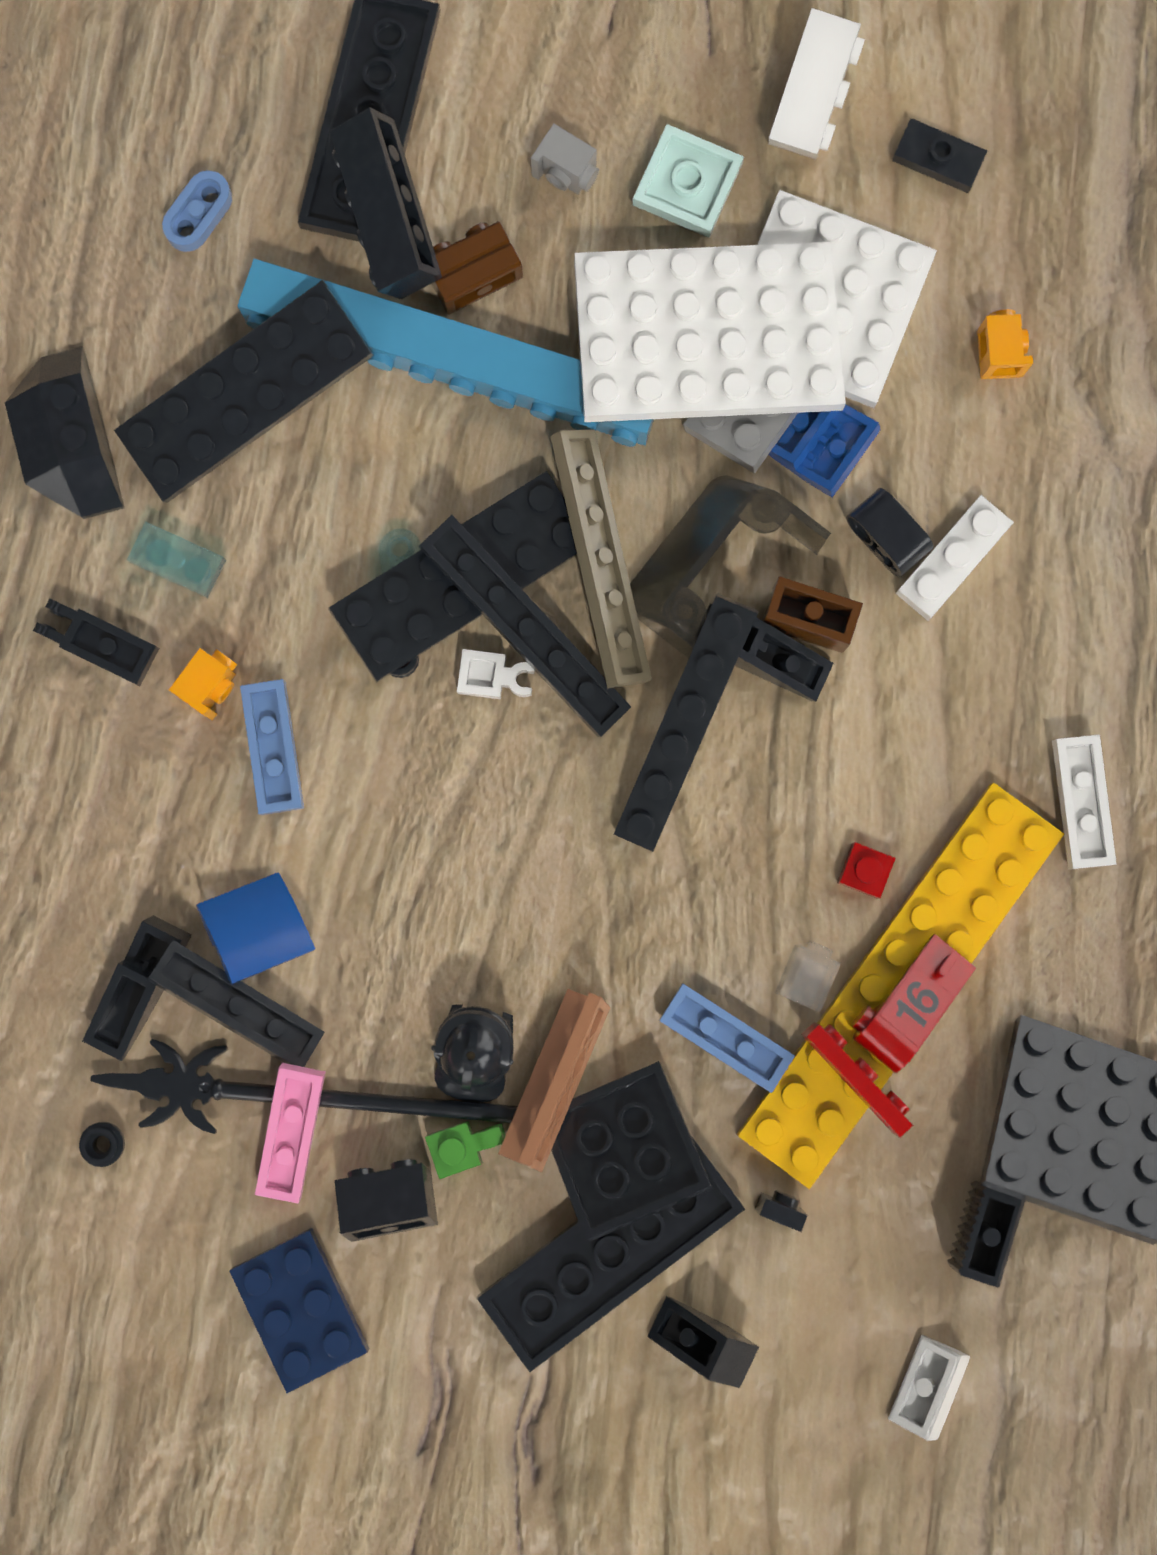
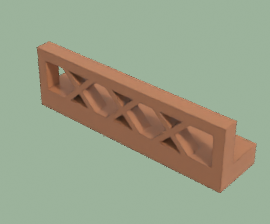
[498,989,610,1173]

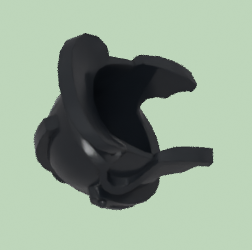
[431,1004,514,1103]

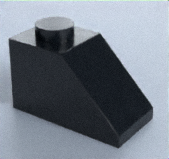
[647,1296,759,1388]

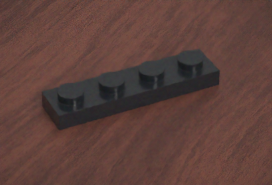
[147,940,325,1067]

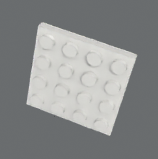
[758,190,937,408]

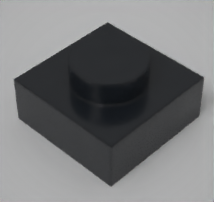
[755,1190,808,1232]

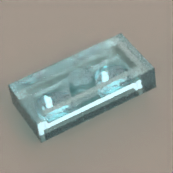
[127,521,226,599]

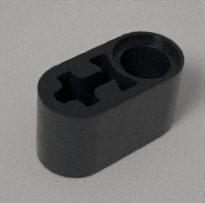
[846,488,934,577]

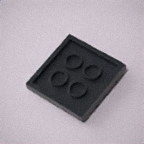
[551,1061,713,1242]

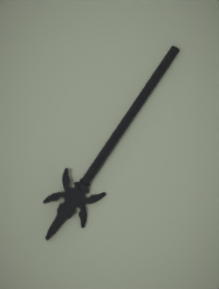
[90,1039,518,1134]

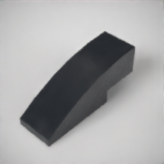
[82,915,192,1061]

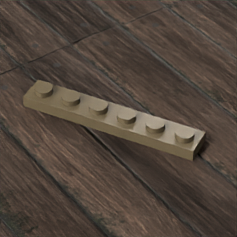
[550,429,652,688]

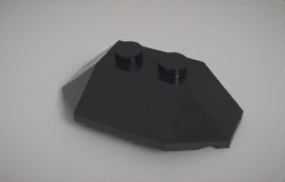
[5,346,125,519]

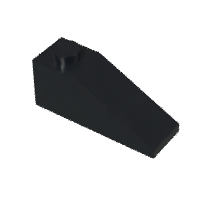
[692,603,834,702]

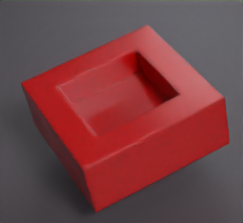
[837,842,896,899]

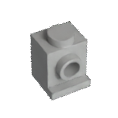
[531,123,599,195]

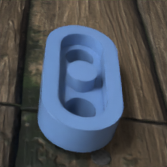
[162,171,232,252]

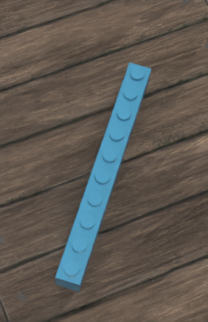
[237,258,654,447]

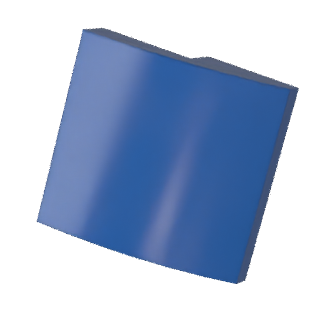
[768,404,880,498]
[196,872,315,985]

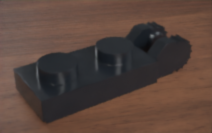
[33,598,160,687]

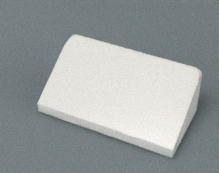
[888,1335,970,1441]

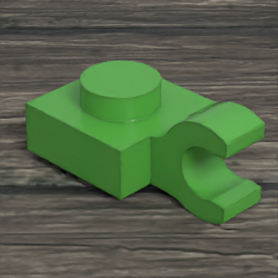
[425,1121,506,1179]

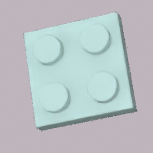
[633,124,744,238]

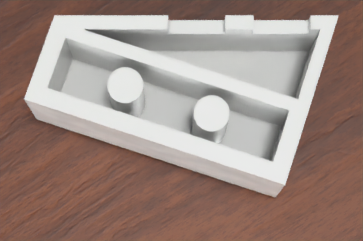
[769,8,865,159]

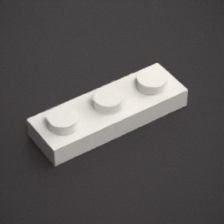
[895,495,1014,621]
[1052,735,1117,870]

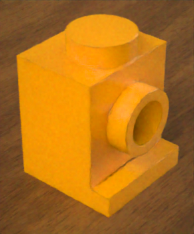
[977,309,1033,379]
[169,648,238,721]

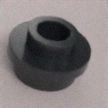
[79,1122,125,1167]

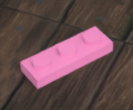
[255,1063,326,1204]

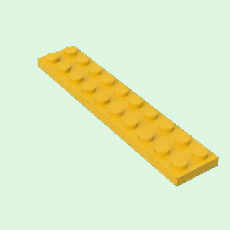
[736,782,1064,1190]

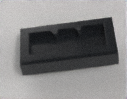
[892,118,988,193]

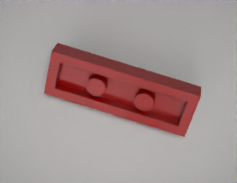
[801,1022,914,1138]

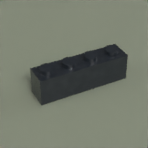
[329,108,442,299]

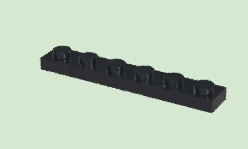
[418,515,631,737]
[614,593,759,852]

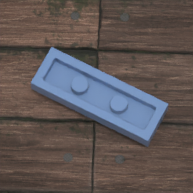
[240,679,304,815]
[659,983,795,1093]

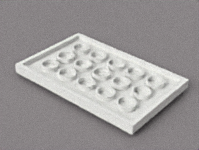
[574,242,846,422]

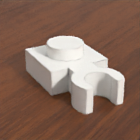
[457,649,535,699]

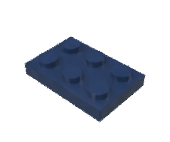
[229,1228,369,1393]

